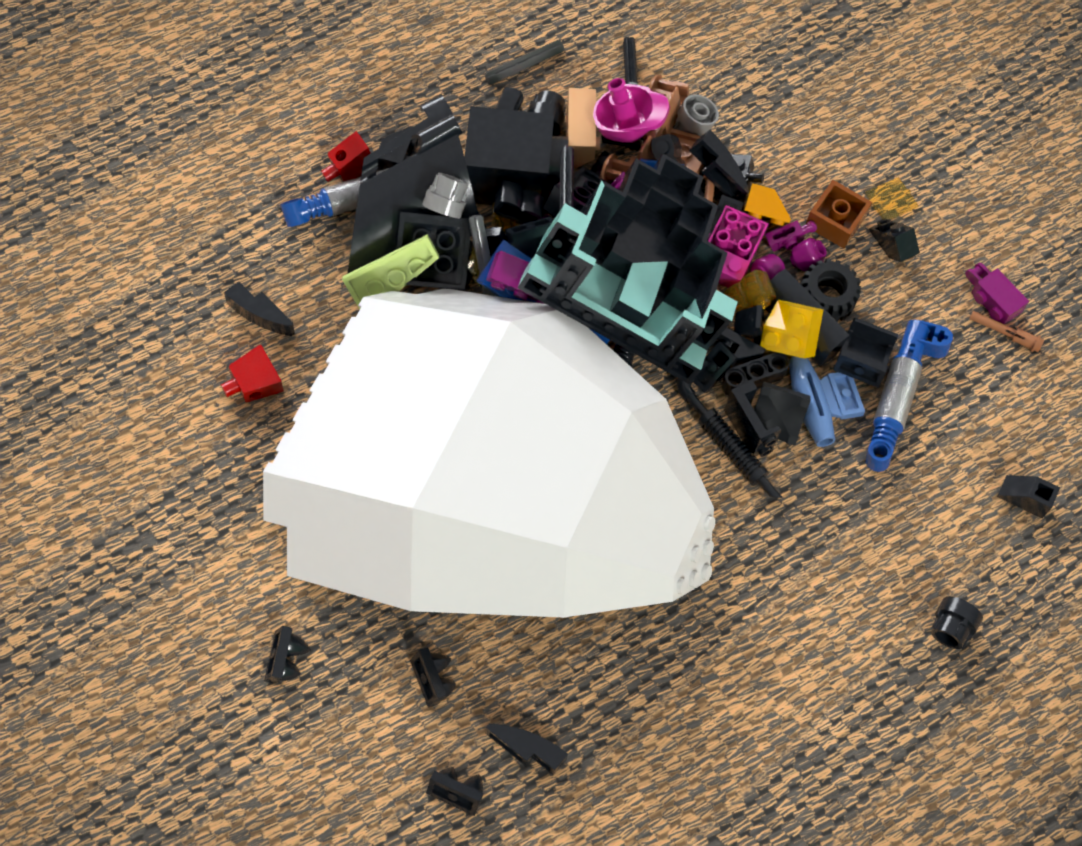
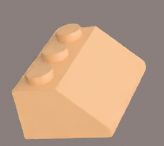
[566,88,600,169]

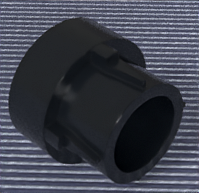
[527,90,566,136]
[931,596,983,649]

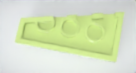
[342,235,439,309]

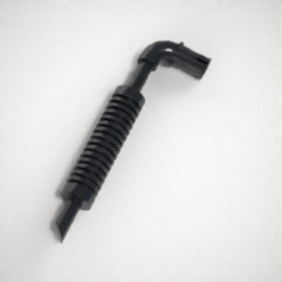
[677,356,783,498]

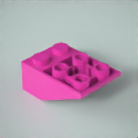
[708,205,769,292]

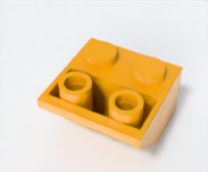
[744,183,791,226]

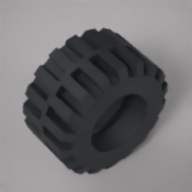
[801,259,861,322]

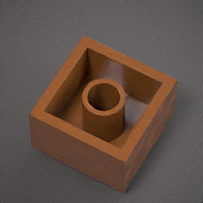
[805,180,873,249]

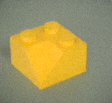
[760,300,824,359]

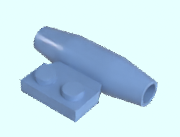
[789,356,865,447]

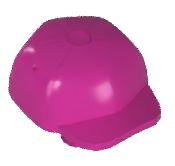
[593,78,670,143]

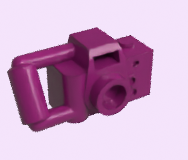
[765,220,817,252]

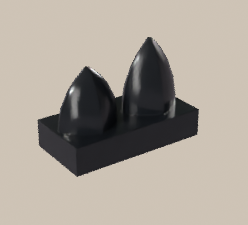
[264,626,311,683]
[410,648,456,708]
[426,767,484,816]

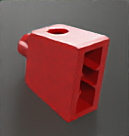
[320,131,371,182]
[220,345,284,403]

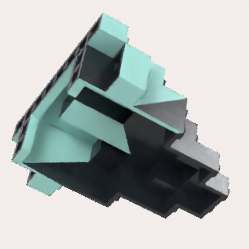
[517,154,737,384]

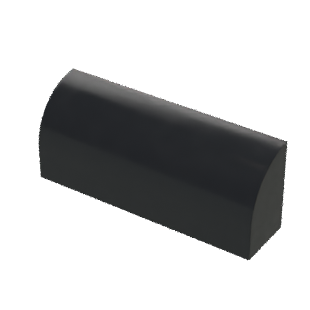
[757,269,850,367]

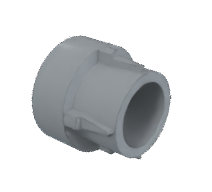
[674,94,719,136]
[422,173,469,219]

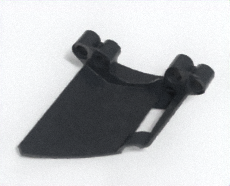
[347,94,486,274]

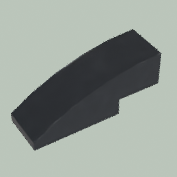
[689,130,750,201]
[224,281,295,336]
[485,723,568,776]

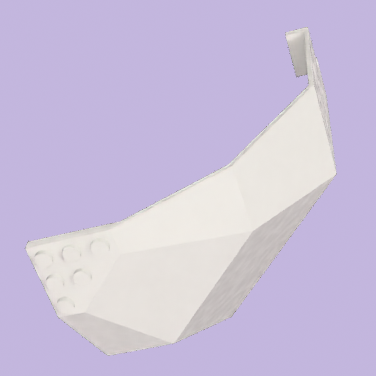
[263,289,715,618]

